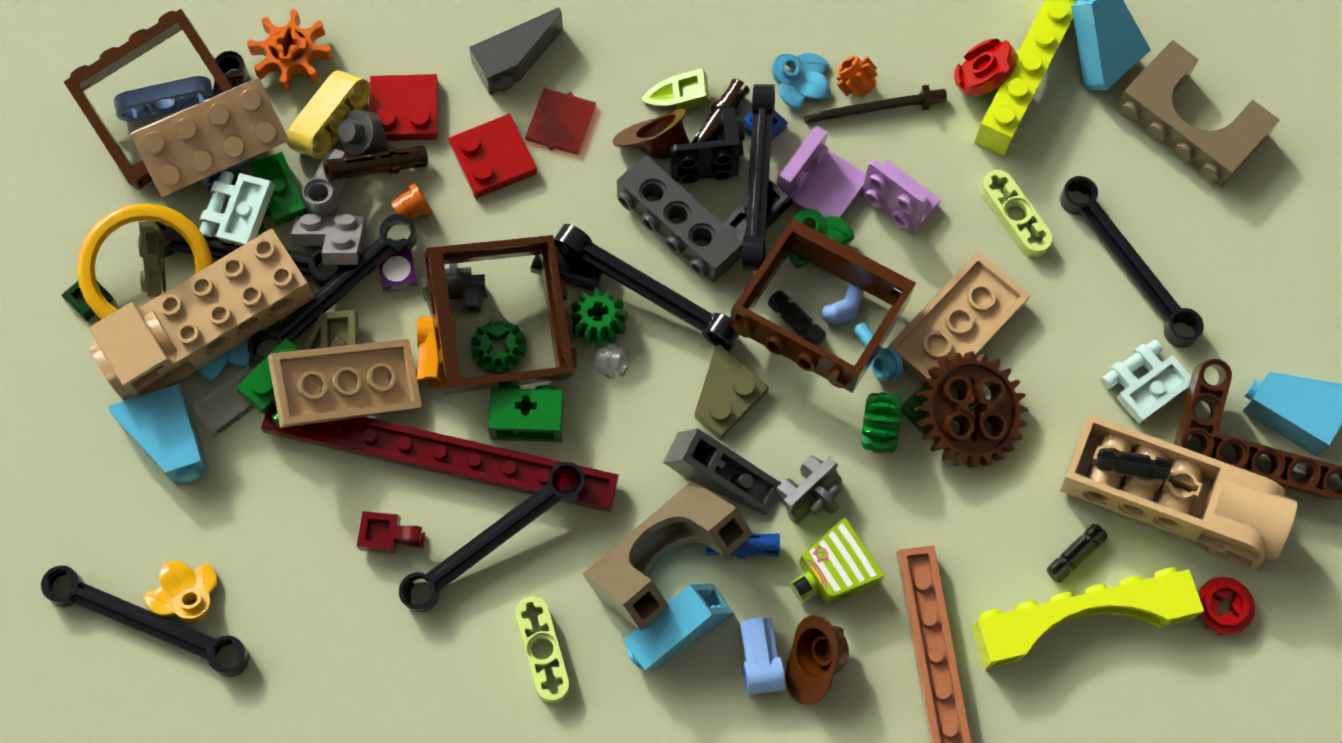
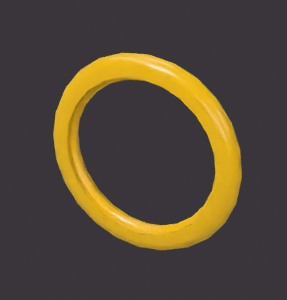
[77,203,213,319]

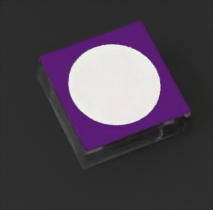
[379,250,418,292]

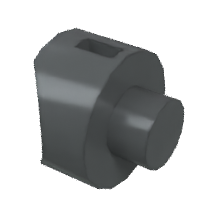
[338,109,388,155]

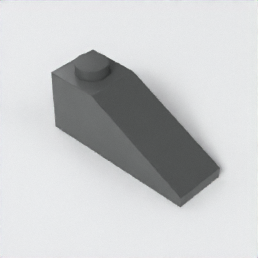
[469,7,563,95]
[663,428,781,515]

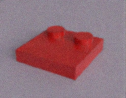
[369,74,438,141]
[448,113,537,199]

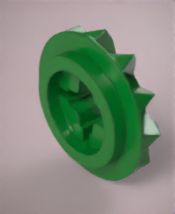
[471,319,527,373]

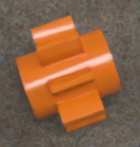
[836,56,878,97]

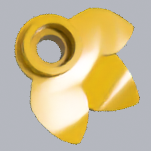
[143,561,217,623]

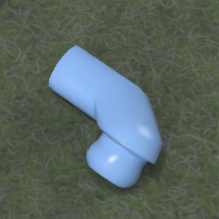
[822,284,864,325]

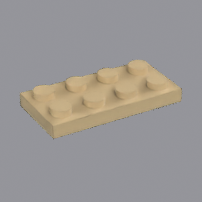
[130,77,289,198]
[888,252,1030,380]
[268,339,422,428]

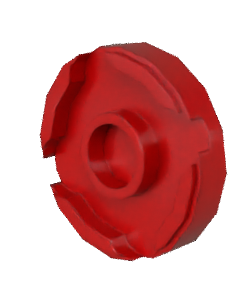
[954,38,1018,96]

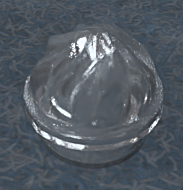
[594,343,629,379]

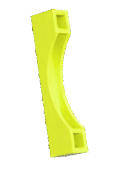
[974,0,1077,156]
[972,567,1204,670]

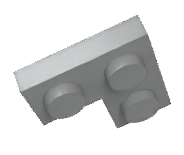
[291,214,366,265]

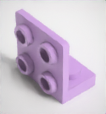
[777,125,866,218]
[861,159,941,234]

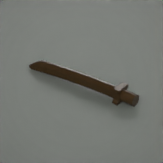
[804,85,947,123]

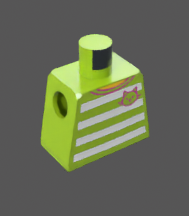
[789,517,884,606]

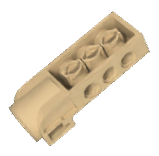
[88,228,316,401]
[1060,414,1298,571]

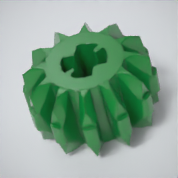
[570,287,628,349]
[861,392,903,454]

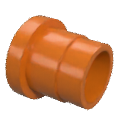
[391,183,433,220]

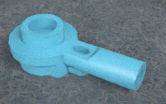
[854,323,903,383]

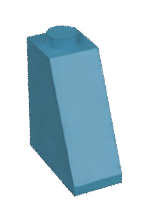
[1071,0,1151,91]
[1243,372,1342,456]
[108,383,209,483]
[623,584,734,671]

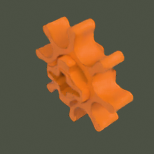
[247,9,333,91]

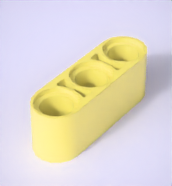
[286,70,371,159]

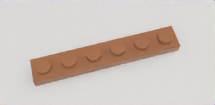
[897,545,972,743]

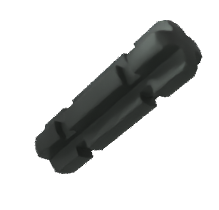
[768,290,826,346]
[1096,448,1171,480]
[1047,524,1108,582]

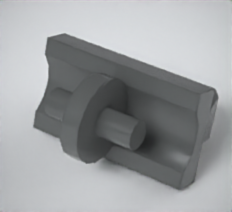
[421,263,487,315]
[776,455,842,524]

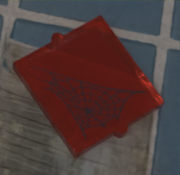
[525,88,596,155]

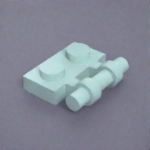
[199,170,275,246]
[1101,339,1191,425]

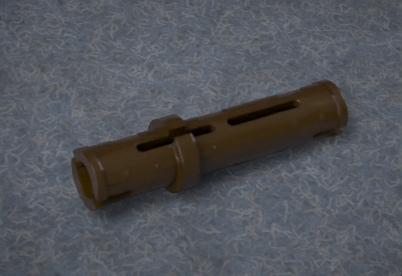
[691,79,750,143]
[323,145,428,182]

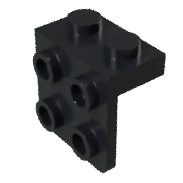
[670,107,745,184]

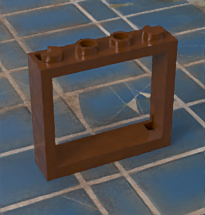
[63,9,234,190]
[728,219,916,393]
[423,235,578,394]

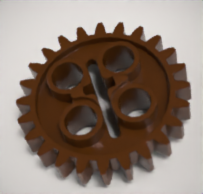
[914,351,1028,468]

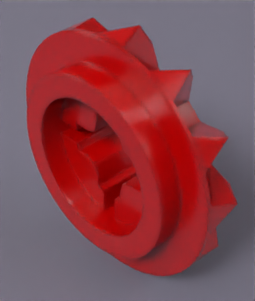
[1198,577,1255,636]

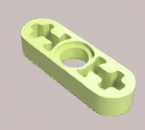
[981,170,1052,258]
[515,596,570,704]

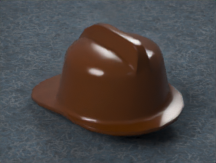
[613,109,690,159]
[785,615,849,705]

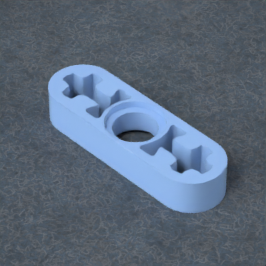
[114,76,213,121]

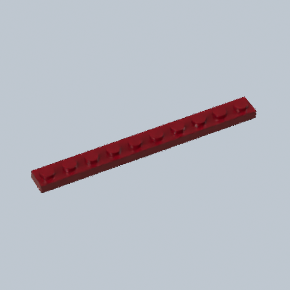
[261,405,619,512]

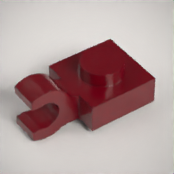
[357,511,426,554]

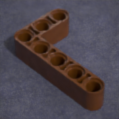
[1174,359,1342,500]

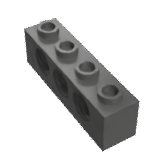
[617,154,743,283]

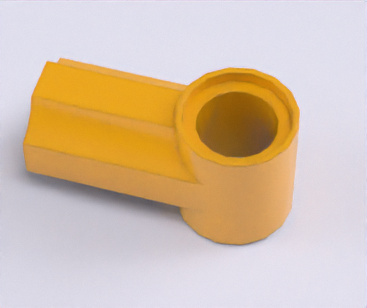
[417,316,456,387]

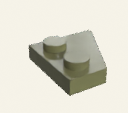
[138,221,167,300]

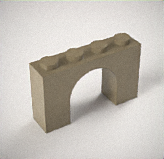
[1116,40,1280,188]
[582,481,753,631]

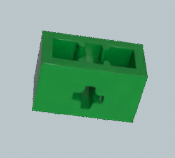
[488,384,564,442]

